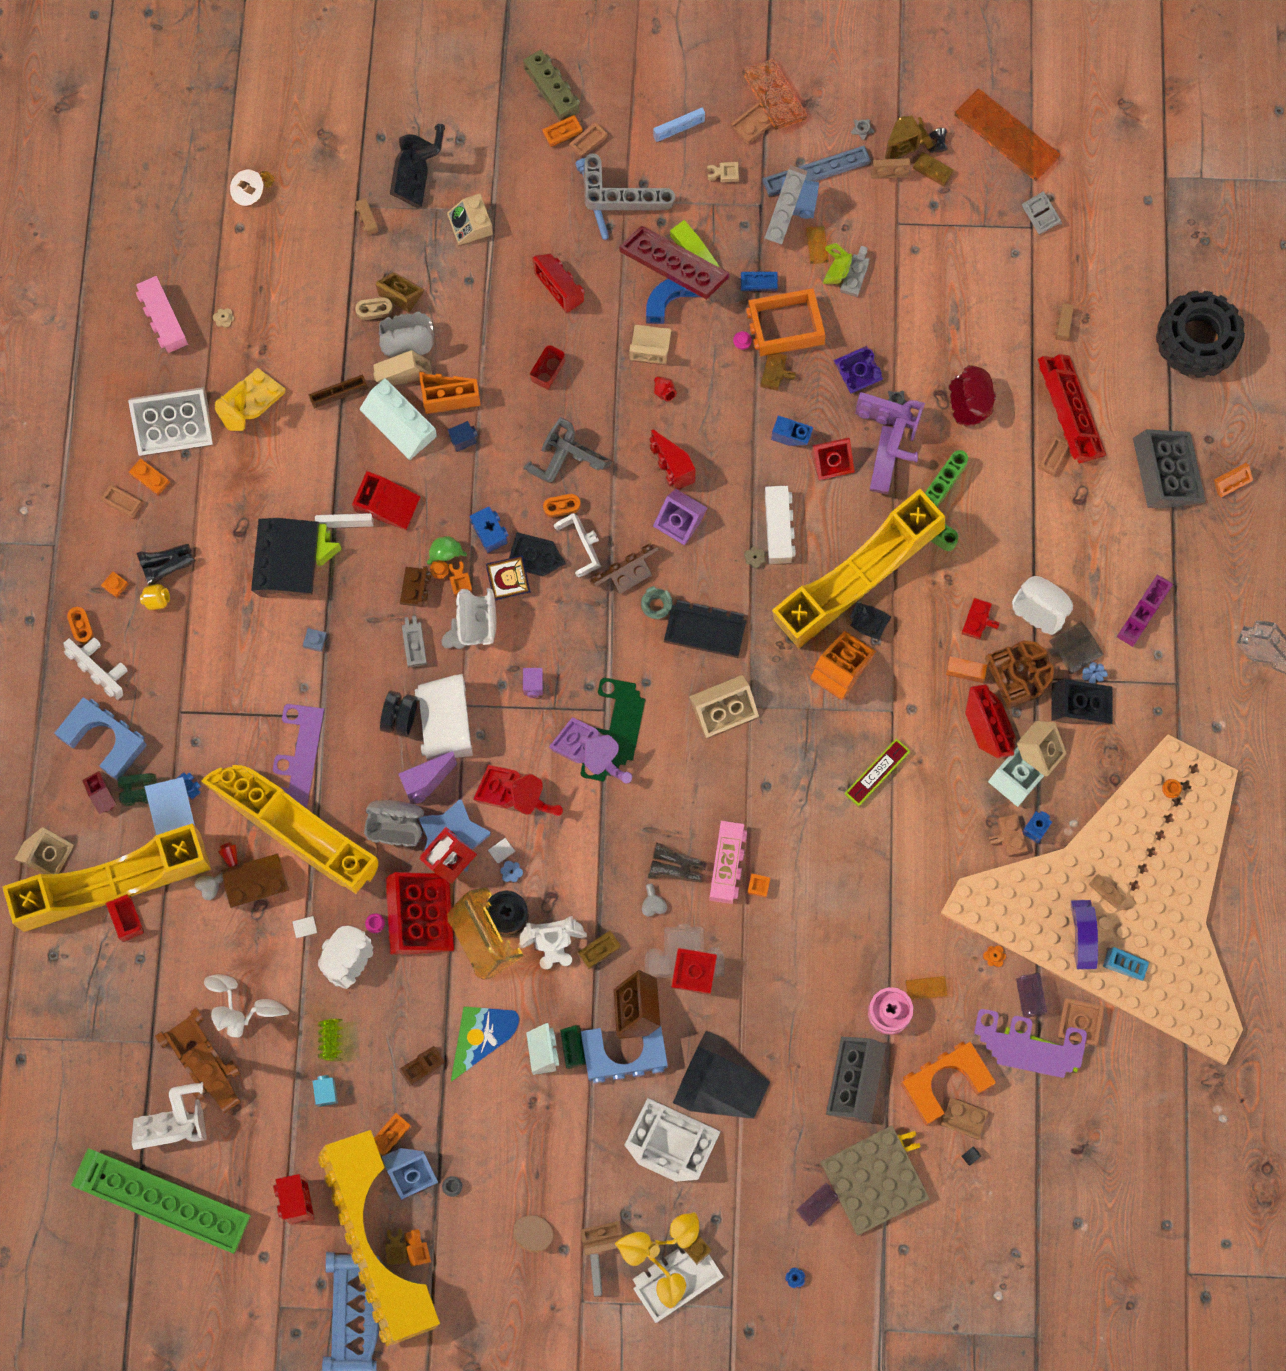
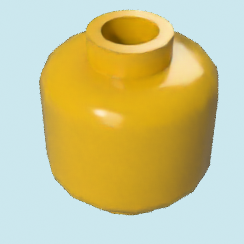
[140,584,170,610]

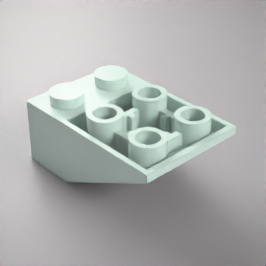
[526,1023,559,1075]

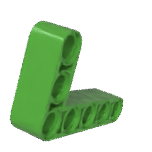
[925,450,968,551]

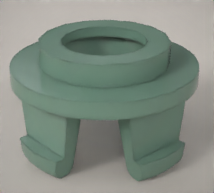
[641,586,672,619]

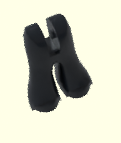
[136,544,196,586]

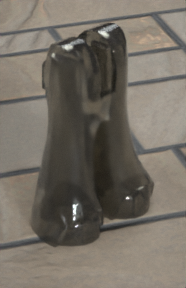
[648,842,707,882]

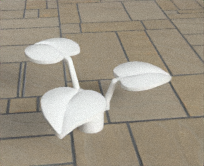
[204,974,289,1037]

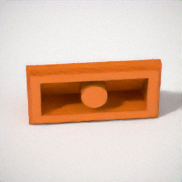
[946,656,987,683]

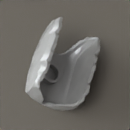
[378,311,434,358]
[364,800,424,846]

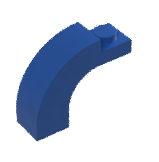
[646,279,701,324]

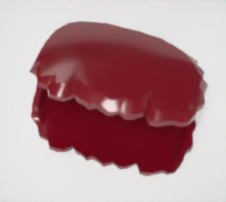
[948,365,996,427]

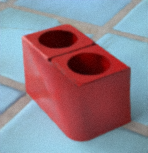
[529,345,566,390]

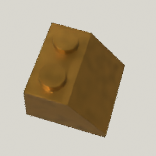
[885,115,922,159]

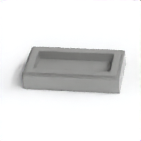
[590,1254,603,1297]

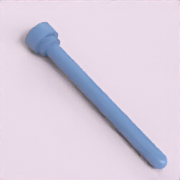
[575,158,609,240]

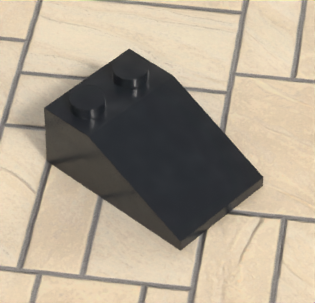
[1051,679,1113,725]

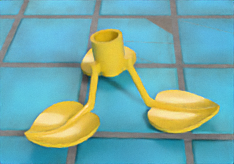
[615,1212,699,1308]

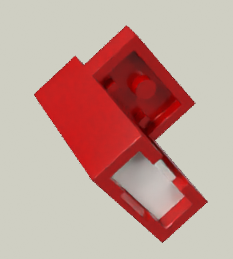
[419,827,477,884]

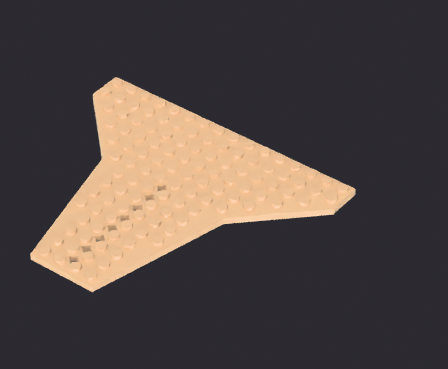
[941,734,1243,1065]

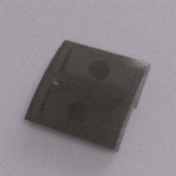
[1049,621,1104,674]

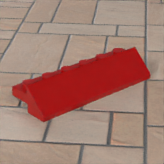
[1037,354,1106,464]

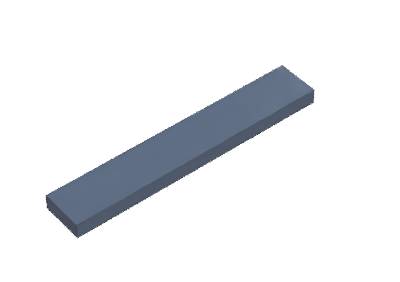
[762,145,871,197]

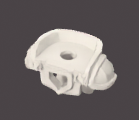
[518,916,587,970]

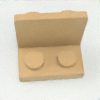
[629,325,671,364]

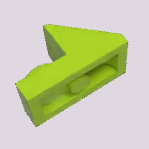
[316,524,342,566]

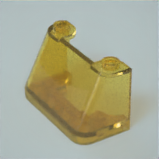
[447,887,523,980]

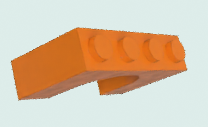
[901,1041,996,1126]

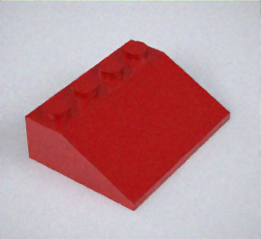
[386,872,454,955]

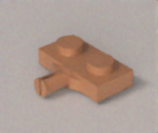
[989,814,1028,857]

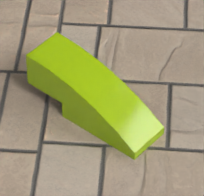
[670,220,719,267]

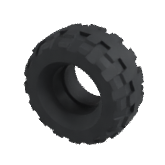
[1156,291,1245,378]

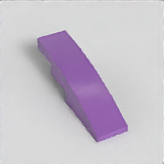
[869,426,895,494]

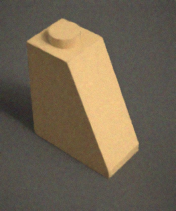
[373,350,432,385]

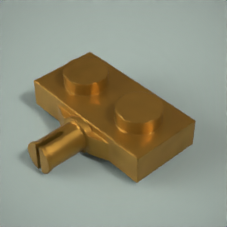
[760,353,796,391]

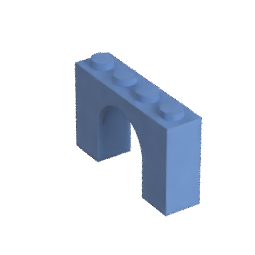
[54,697,147,781]
[581,1023,668,1083]

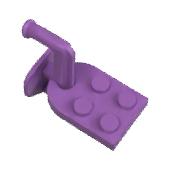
[855,392,925,463]
[549,717,632,783]

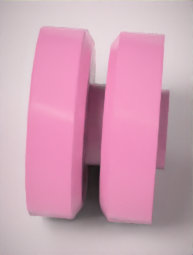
[868,987,913,1035]

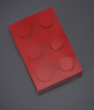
[273,1174,315,1225]

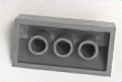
[826,1037,886,1123]

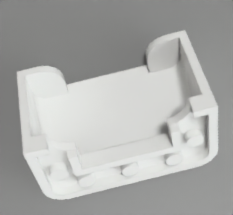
[415,674,473,761]

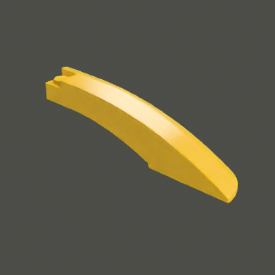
[201,765,378,894]

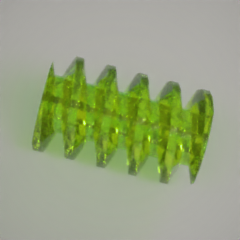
[318,1018,343,1061]

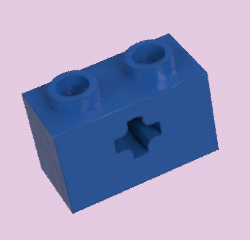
[469,506,509,554]

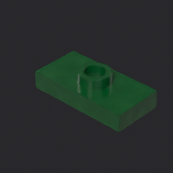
[560,1025,586,1069]

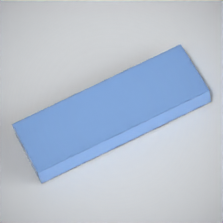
[653,107,705,142]

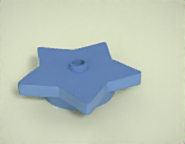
[419,799,491,873]

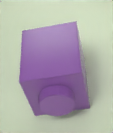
[523,668,543,698]

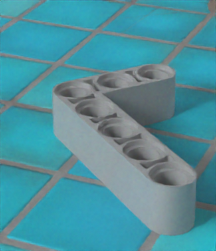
[583,154,675,210]

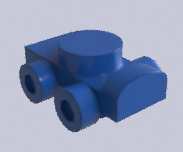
[177,772,201,800]

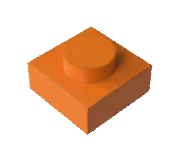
[101,571,129,599]
[747,873,771,898]

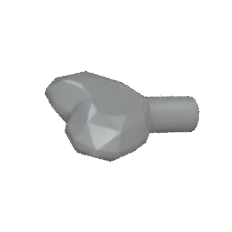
[441,618,466,649]
[195,873,223,900]
[642,884,667,917]

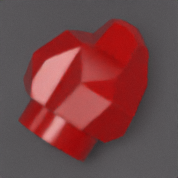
[654,376,677,402]

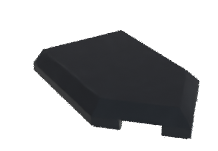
[508,532,566,577]

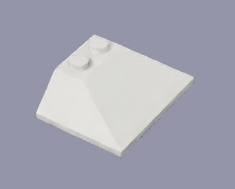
[624,1098,721,1182]

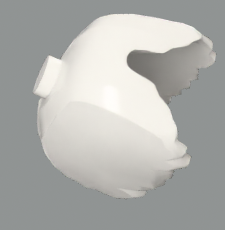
[1012,576,1073,635]
[456,588,496,645]
[318,926,373,989]

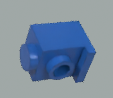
[1023,811,1052,844]

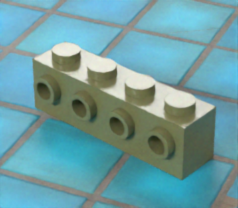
[523,50,580,121]

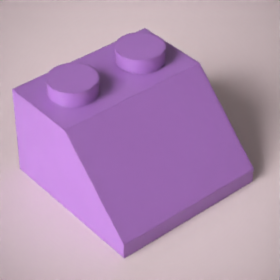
[653,489,707,545]

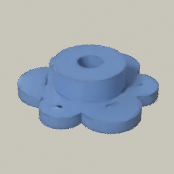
[500,861,523,882]

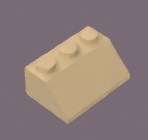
[689,675,759,738]

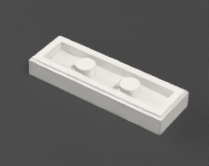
[315,513,374,528]

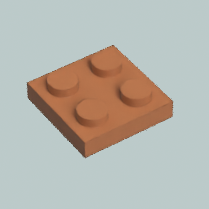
[1057,998,1104,1046]

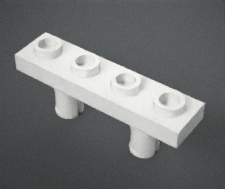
[63,638,128,700]

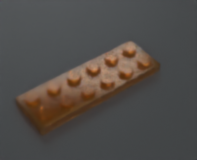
[954,88,1061,181]

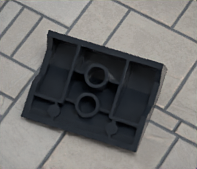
[251,518,319,598]

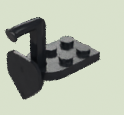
[390,124,445,208]

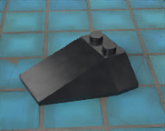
[673,1031,770,1119]

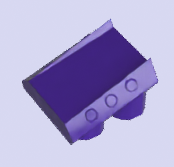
[834,346,883,394]

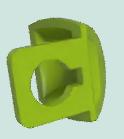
[823,243,852,284]

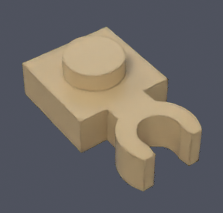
[707,162,739,182]

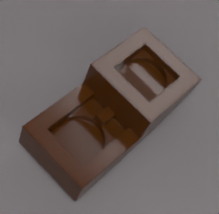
[399,1046,445,1087]

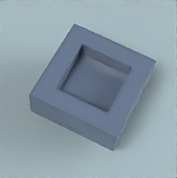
[303,628,327,652]

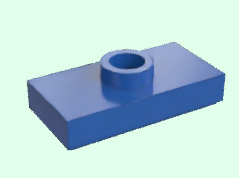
[741,272,778,291]

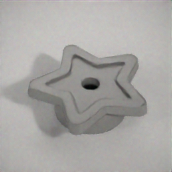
[851,119,874,140]

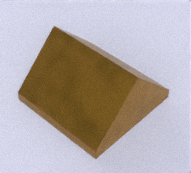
[376,272,424,313]

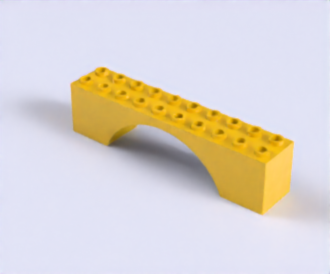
[772,489,945,649]
[2,823,212,932]
[318,1130,440,1347]

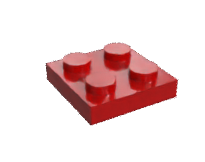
[671,948,717,995]

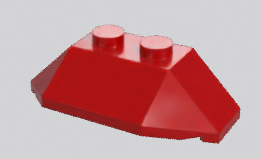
[965,684,1016,758]

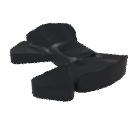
[927,128,948,153]

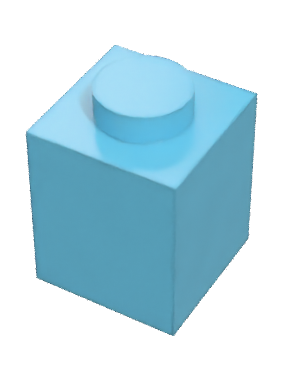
[313,1075,338,1107]

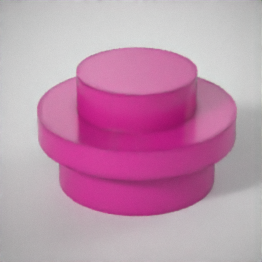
[733,331,752,350]
[365,913,385,933]

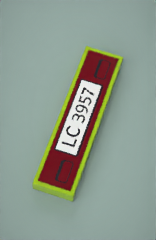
[844,738,910,808]

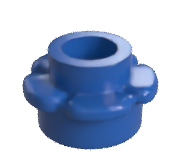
[785,1268,805,1288]

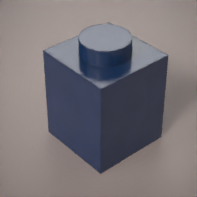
[448,421,478,452]

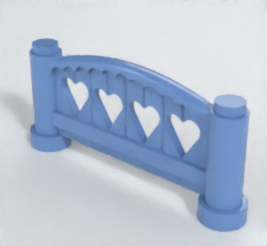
[322,1252,379,1371]

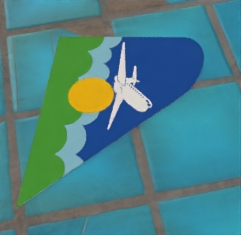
[451,1007,519,1082]

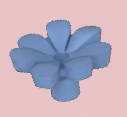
[1082,662,1108,684]

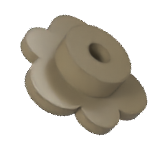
[744,547,765,568]

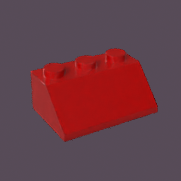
[532,253,585,314]

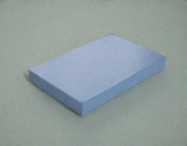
[144,777,195,835]

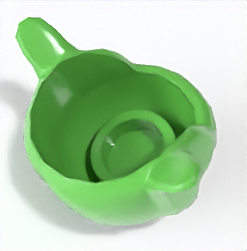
[427,536,467,564]

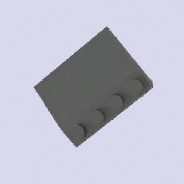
[1133,429,1206,508]

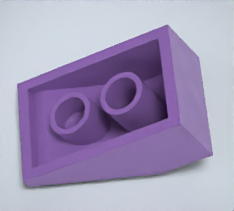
[399,751,457,804]

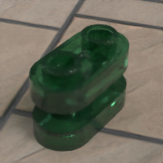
[117,773,157,806]

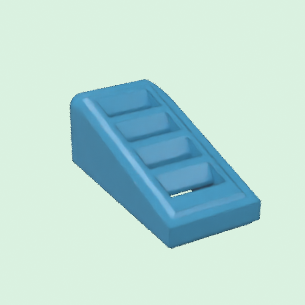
[1103,947,1149,981]

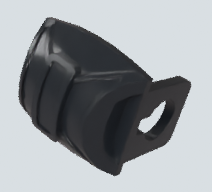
[850,601,891,639]

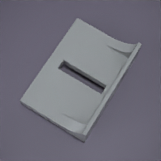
[1021,191,1062,235]

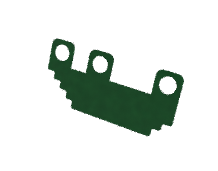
[580,678,646,782]

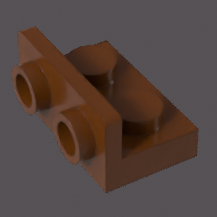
[400,566,431,607]

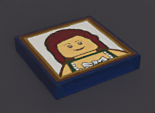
[486,555,531,601]

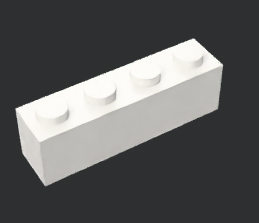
[765,486,796,564]

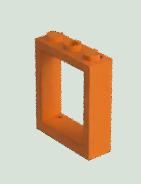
[746,288,825,357]

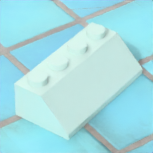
[360,378,437,461]

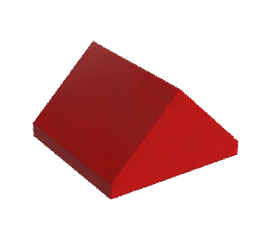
[811,438,855,481]

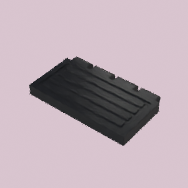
[664,599,746,658]

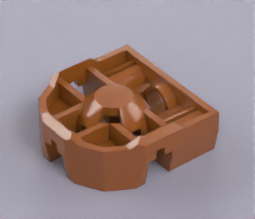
[985,640,1054,709]

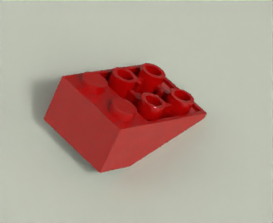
[649,429,696,490]
[352,471,421,531]

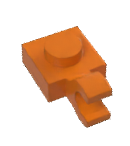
[404,1229,431,1267]

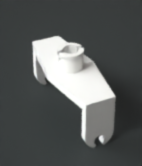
[554,513,601,577]

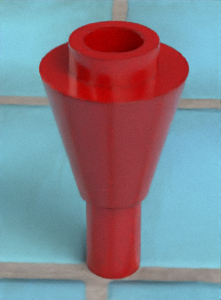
[218,842,238,867]

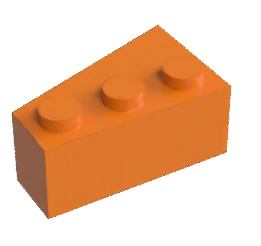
[419,371,481,414]

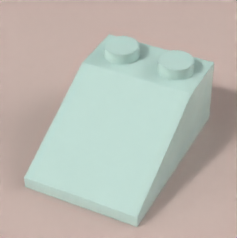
[988,747,1044,807]

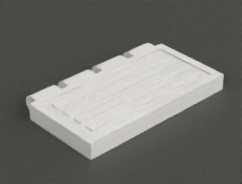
[632,1249,723,1323]

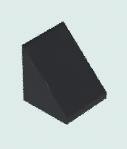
[961,1146,981,1166]

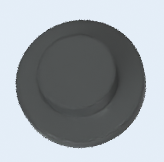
[442,1176,462,1197]

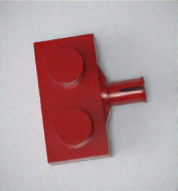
[962,598,1000,640]

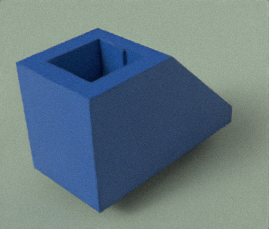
[771,415,814,446]

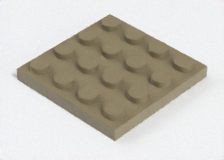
[820,1125,930,1236]

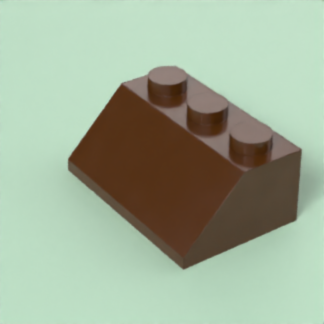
[221,853,289,908]
[613,970,661,1039]

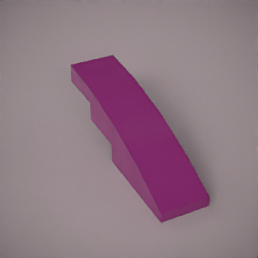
[1117,574,1173,647]

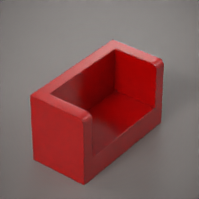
[106,894,145,942]

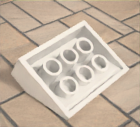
[128,387,213,456]

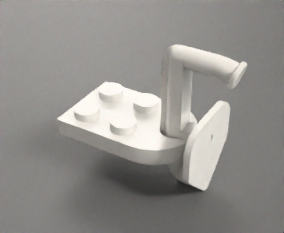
[132,1082,207,1150]

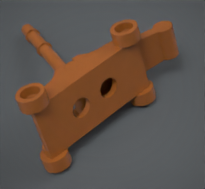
[155,1007,241,1114]

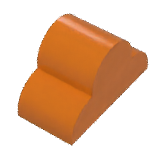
[810,631,876,700]

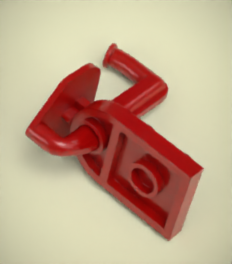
[473,765,563,816]

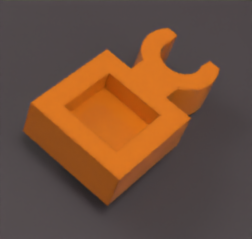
[449,561,473,597]

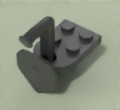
[523,417,613,483]

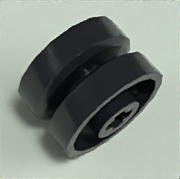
[380,690,417,737]
[484,890,529,938]

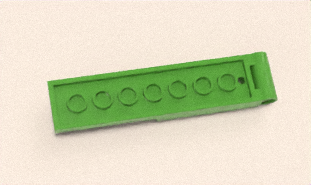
[71,1148,251,1254]

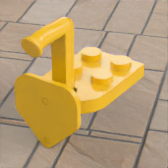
[215,368,286,431]

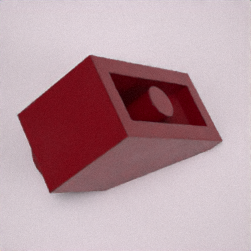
[82,771,117,814]

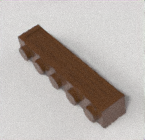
[308,374,368,409]

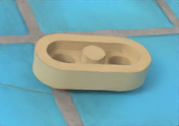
[355,298,393,320]

